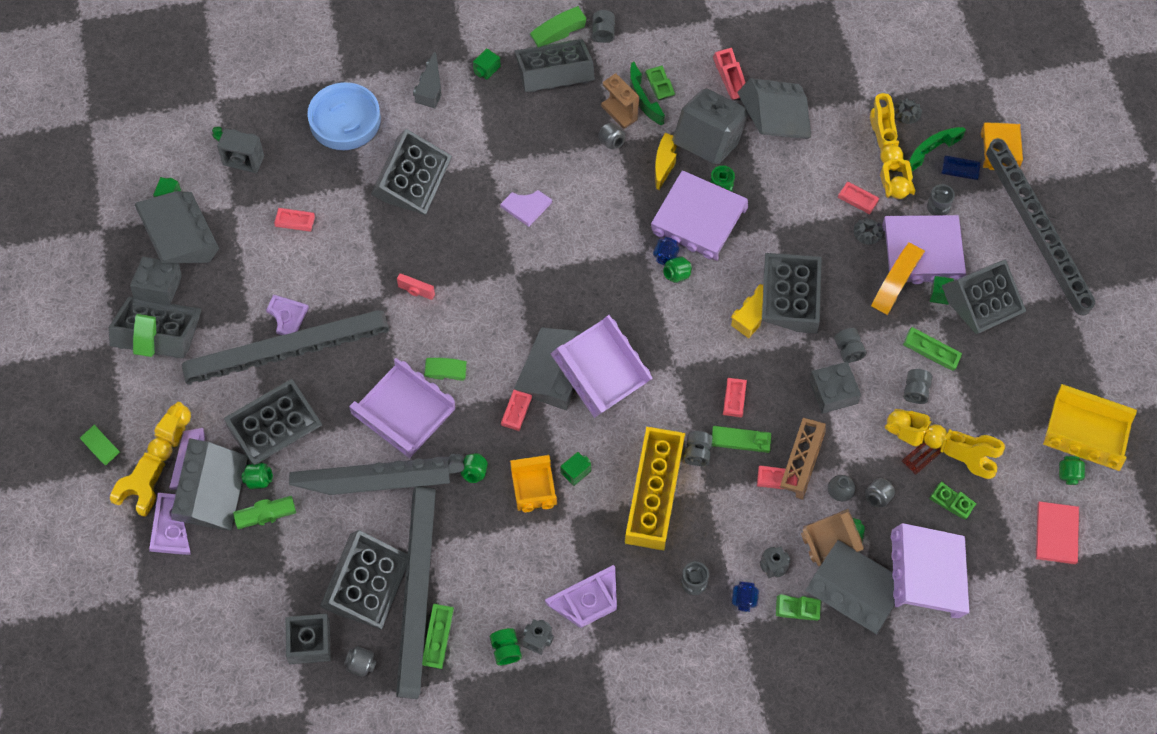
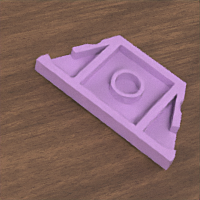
[545,565,617,628]

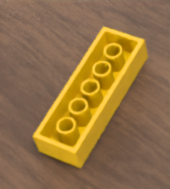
[625,426,685,551]

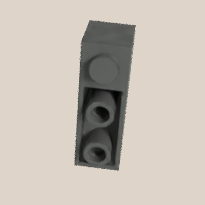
[413,52,442,109]

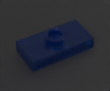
[941,155,981,180]

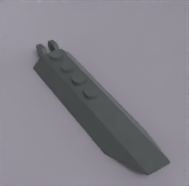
[289,453,464,495]

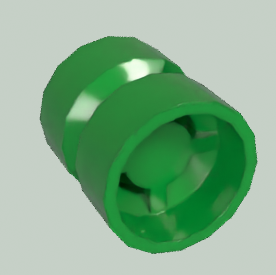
[710,165,735,192]
[489,628,522,666]

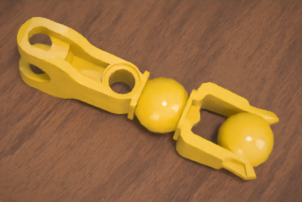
[870,93,915,199]
[110,402,191,517]
[885,409,1005,479]

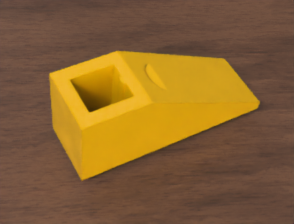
[731,284,763,338]

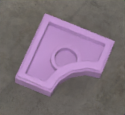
[500,190,552,227]
[266,294,309,335]

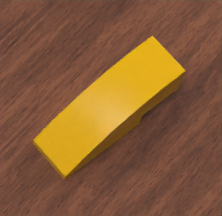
[655,132,677,190]

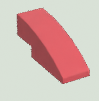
[713,48,746,100]

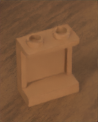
[601,73,639,129]
[801,509,864,566]

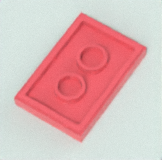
[1036,502,1079,564]

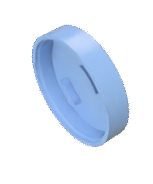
[308,82,381,150]

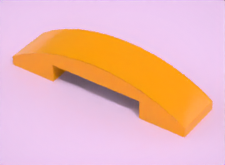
[871,242,925,315]

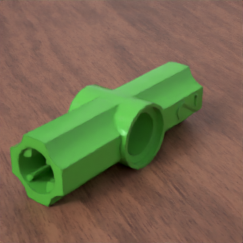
[233,496,296,529]

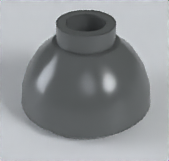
[828,475,855,502]

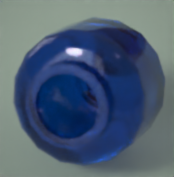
[653,237,680,266]
[732,582,759,612]

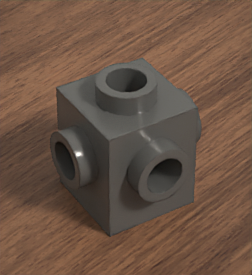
[760,547,791,578]
[523,619,554,655]

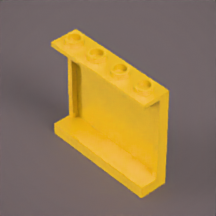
[1043,384,1137,471]

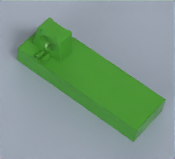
[903,327,962,371]
[712,426,771,453]
[422,604,454,669]

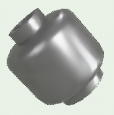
[599,123,625,149]
[865,478,895,508]
[344,646,376,677]

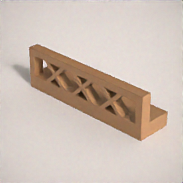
[780,418,826,500]

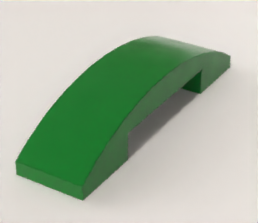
[630,62,665,125]
[909,127,966,171]

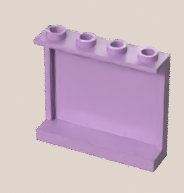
[651,170,748,261]
[882,215,966,284]
[551,315,653,418]
[349,358,455,459]
[891,523,969,618]

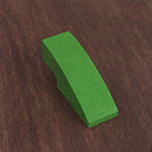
[530,6,587,47]

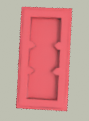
[838,181,879,214]
[274,208,315,232]
[397,274,435,300]
[723,378,747,417]
[501,390,532,431]
[757,466,798,490]

